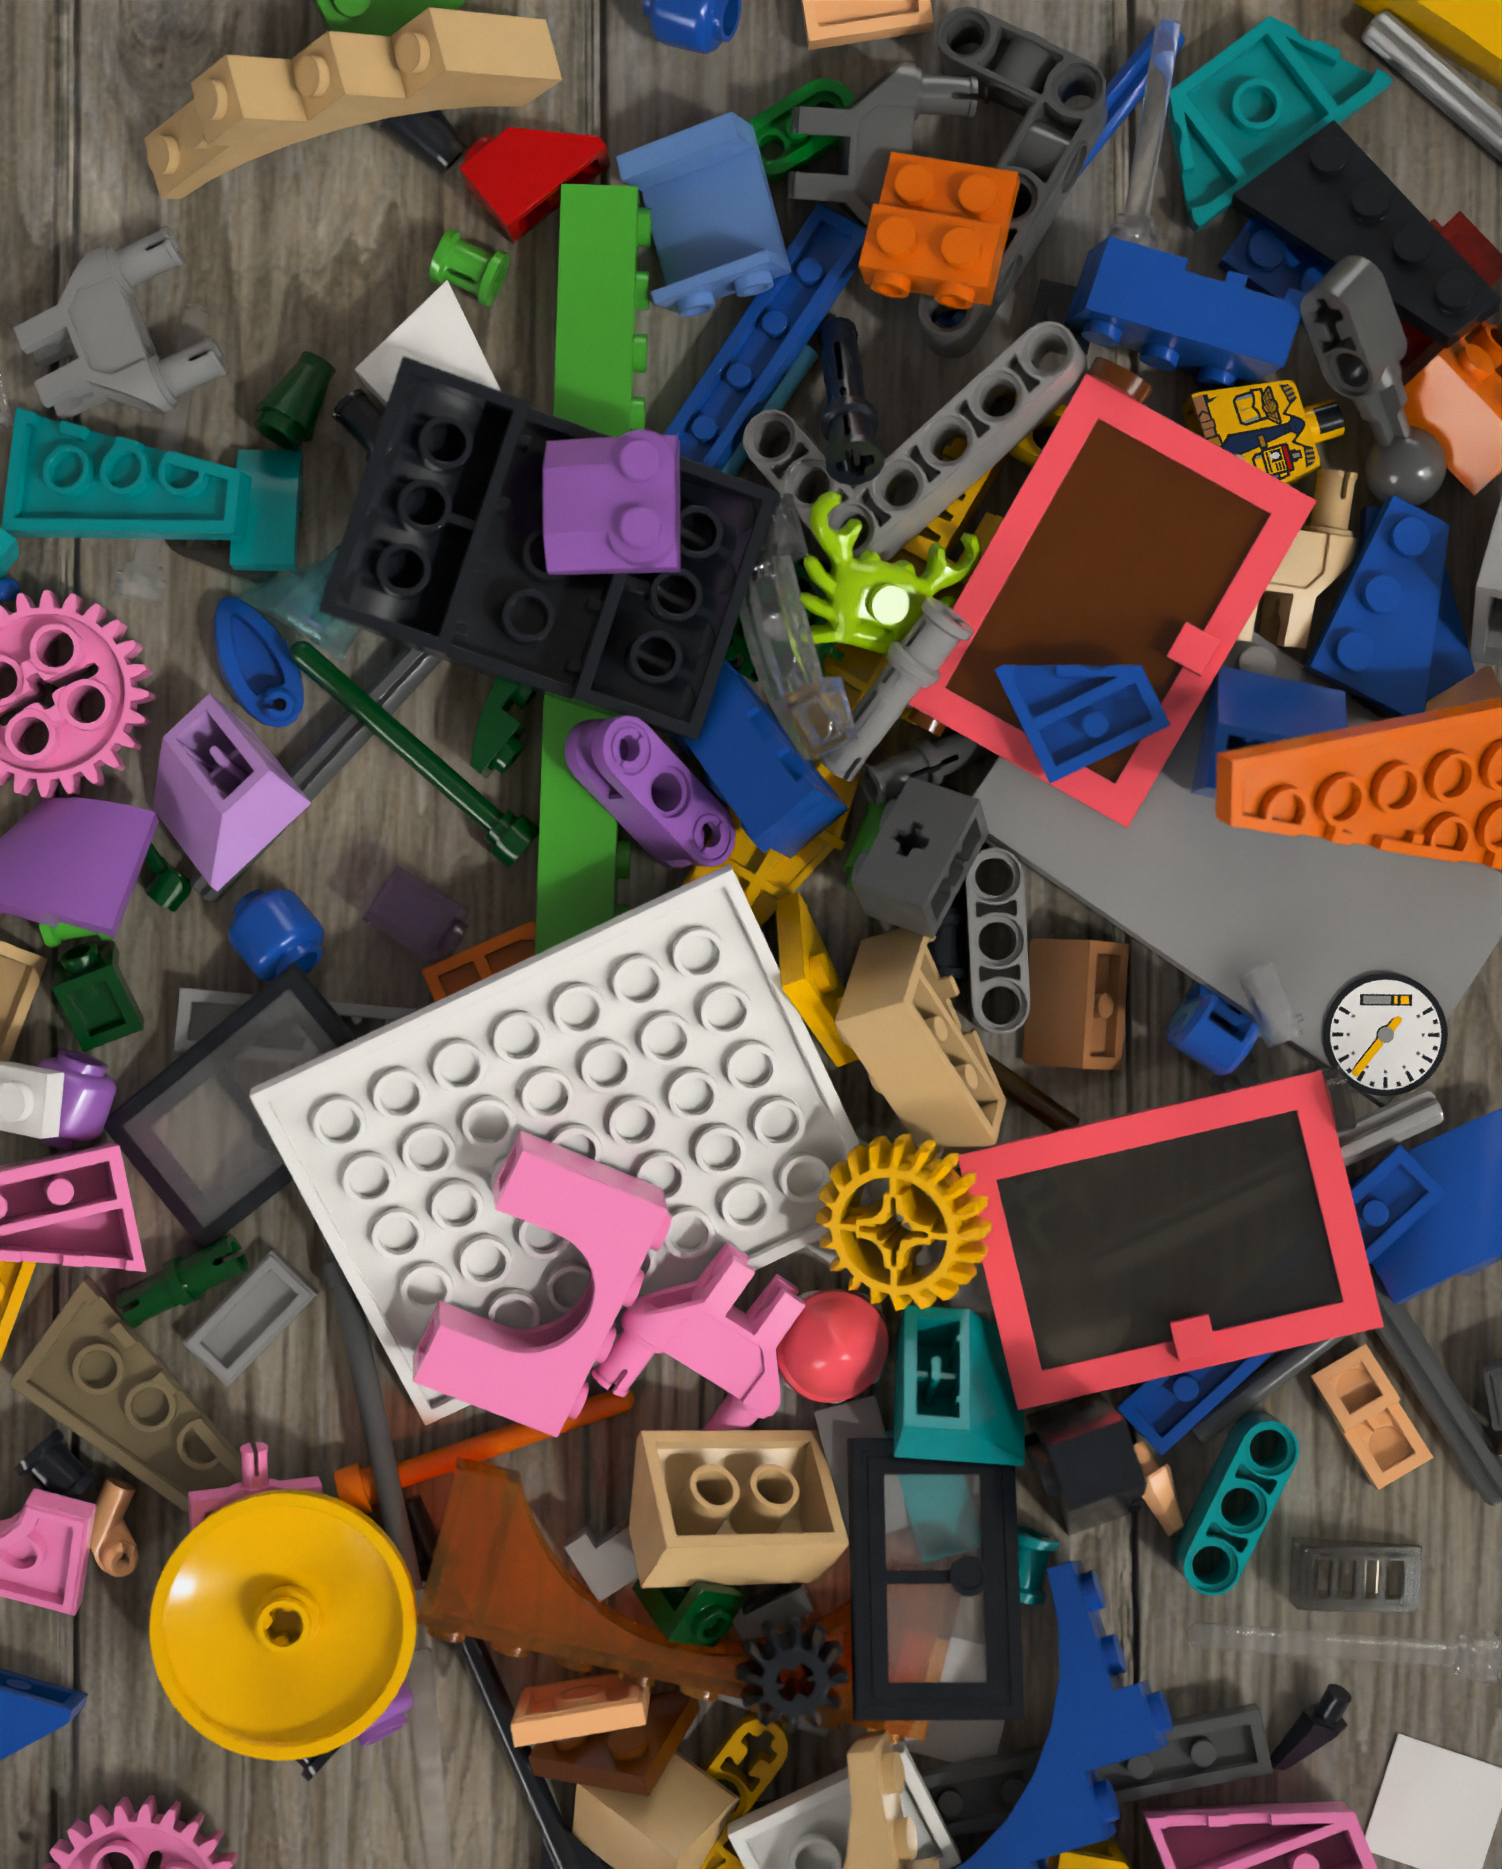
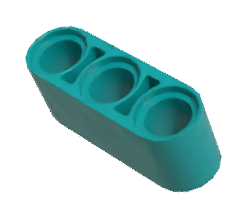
[1173,1411,1299,1596]

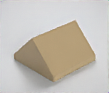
[572,1750,740,1869]

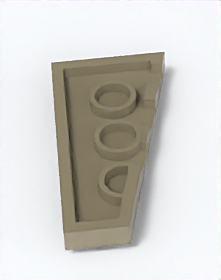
[8,1277,242,1514]

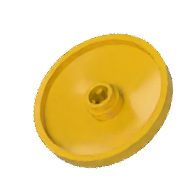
[149,1489,418,1761]

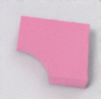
[0,1488,97,1616]

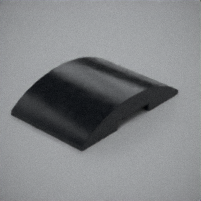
[319,356,779,741]

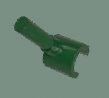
[145,842,192,912]

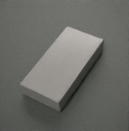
[182,1248,320,1387]

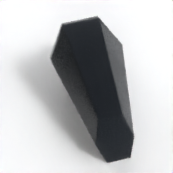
[1270,1684,1352,1771]

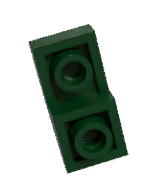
[471,678,538,779]

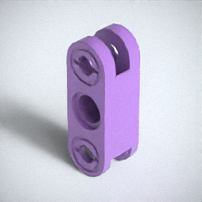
[565,715,736,868]

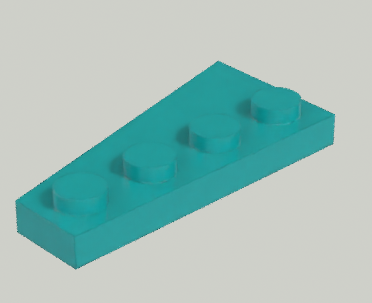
[1,407,252,541]

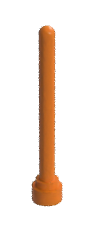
[334,1389,635,1514]

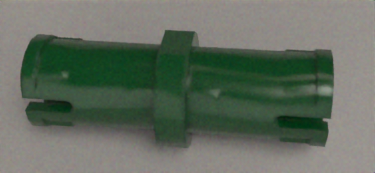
[115,1234,248,1328]

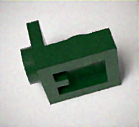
[51,941,144,1052]
[632,1578,746,1647]

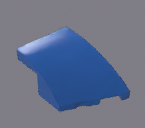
[1349,1108,1502,1304]

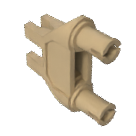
[1233,454,1358,649]

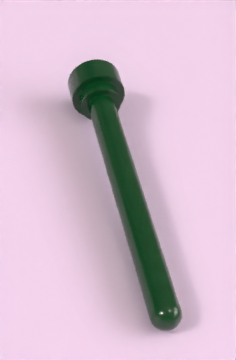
[289,641,539,868]

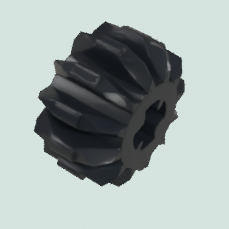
[735,1614,849,1734]

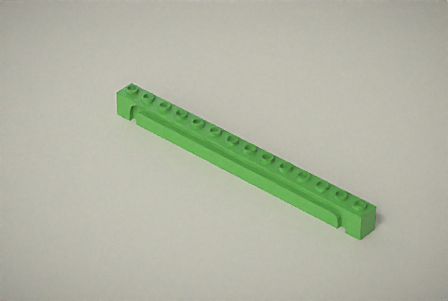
[535,184,652,955]

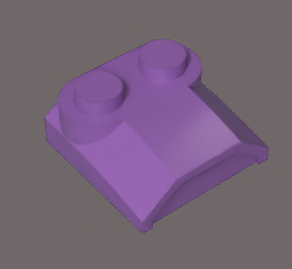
[543,430,680,575]

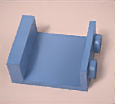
[616,111,791,318]

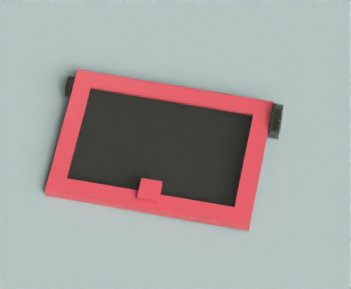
[954,1066,1384,1410]

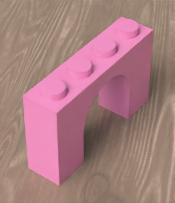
[413,1130,672,1438]

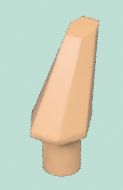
[1134,1440,1184,1537]

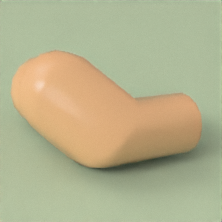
[90,1477,139,1577]

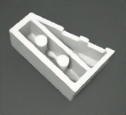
[355,280,501,407]

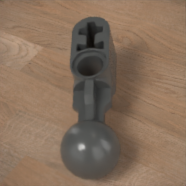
[1300,255,1447,506]

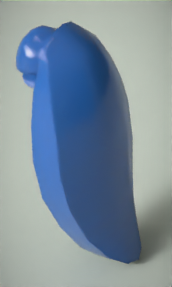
[213,596,304,728]

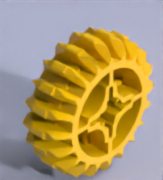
[814,1133,992,1311]

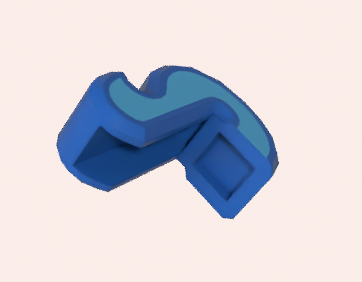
[1165,981,1259,1076]

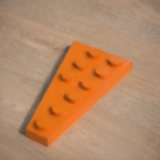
[1216,697,1502,870]

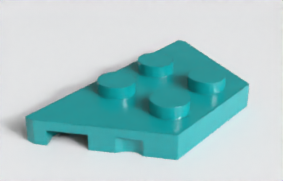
[1165,16,1393,234]

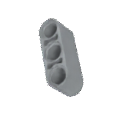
[961,847,1030,1034]

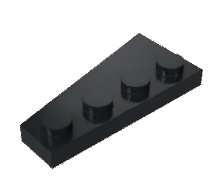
[1232,120,1501,349]

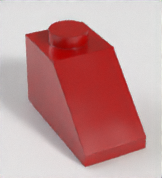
[459,127,610,244]

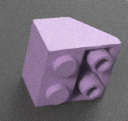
[153,693,311,891]

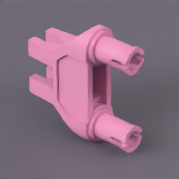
[591,1242,806,1430]

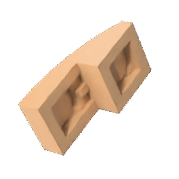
[1310,1344,1434,1491]

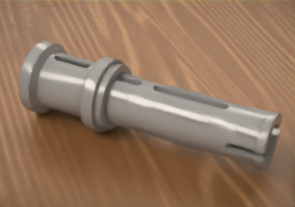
[818,597,974,782]

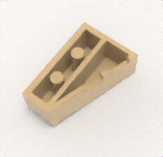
[835,928,1006,1159]

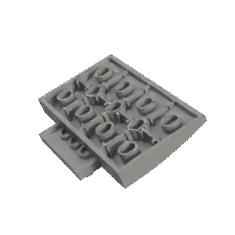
[971,631,1502,1108]

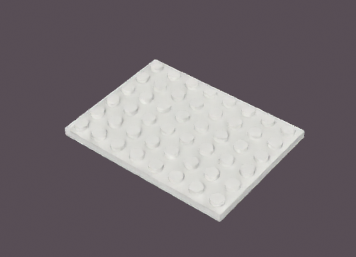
[249,864,883,1426]

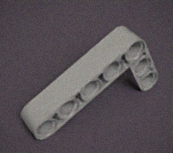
[743,321,1088,562]

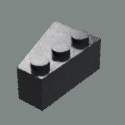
[1025,1392,1147,1536]

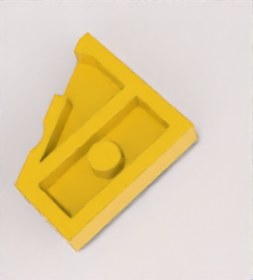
[775,892,859,1067]

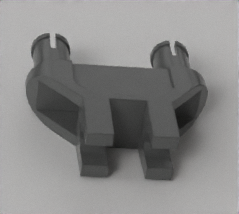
[786,61,978,229]

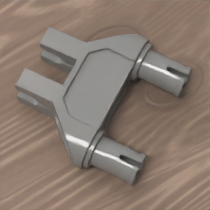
[13,225,229,420]

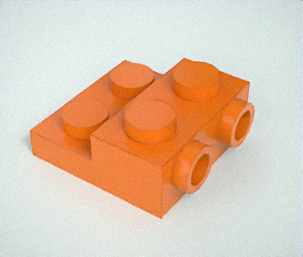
[858,151,1020,309]

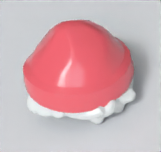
[776,1288,890,1404]

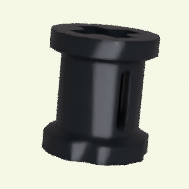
[14,1429,101,1499]

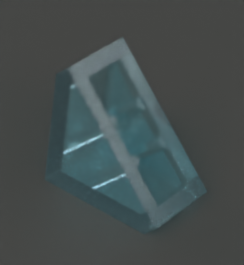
[236,545,362,662]

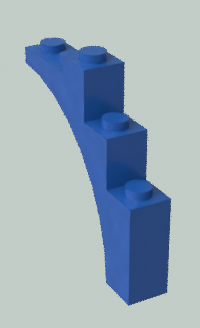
[956,1560,1173,1869]

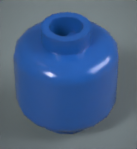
[643,0,741,54]
[228,888,325,982]

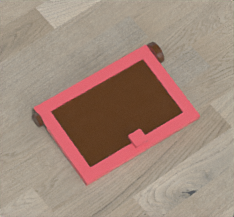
[906,357,1317,828]

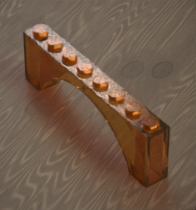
[416,1457,961,1744]

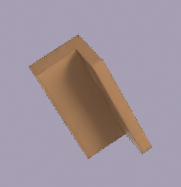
[1022,938,1129,1071]

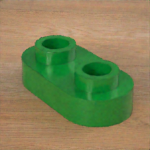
[748,78,855,182]

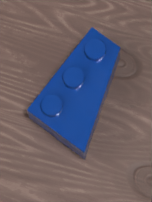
[1065,236,1307,391]
[668,659,849,859]

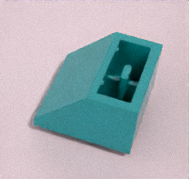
[894,1305,1025,1466]

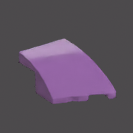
[0,797,159,938]

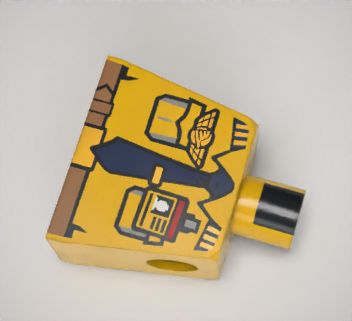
[1181,380,1345,486]

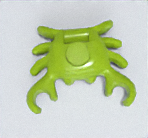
[795,491,981,656]

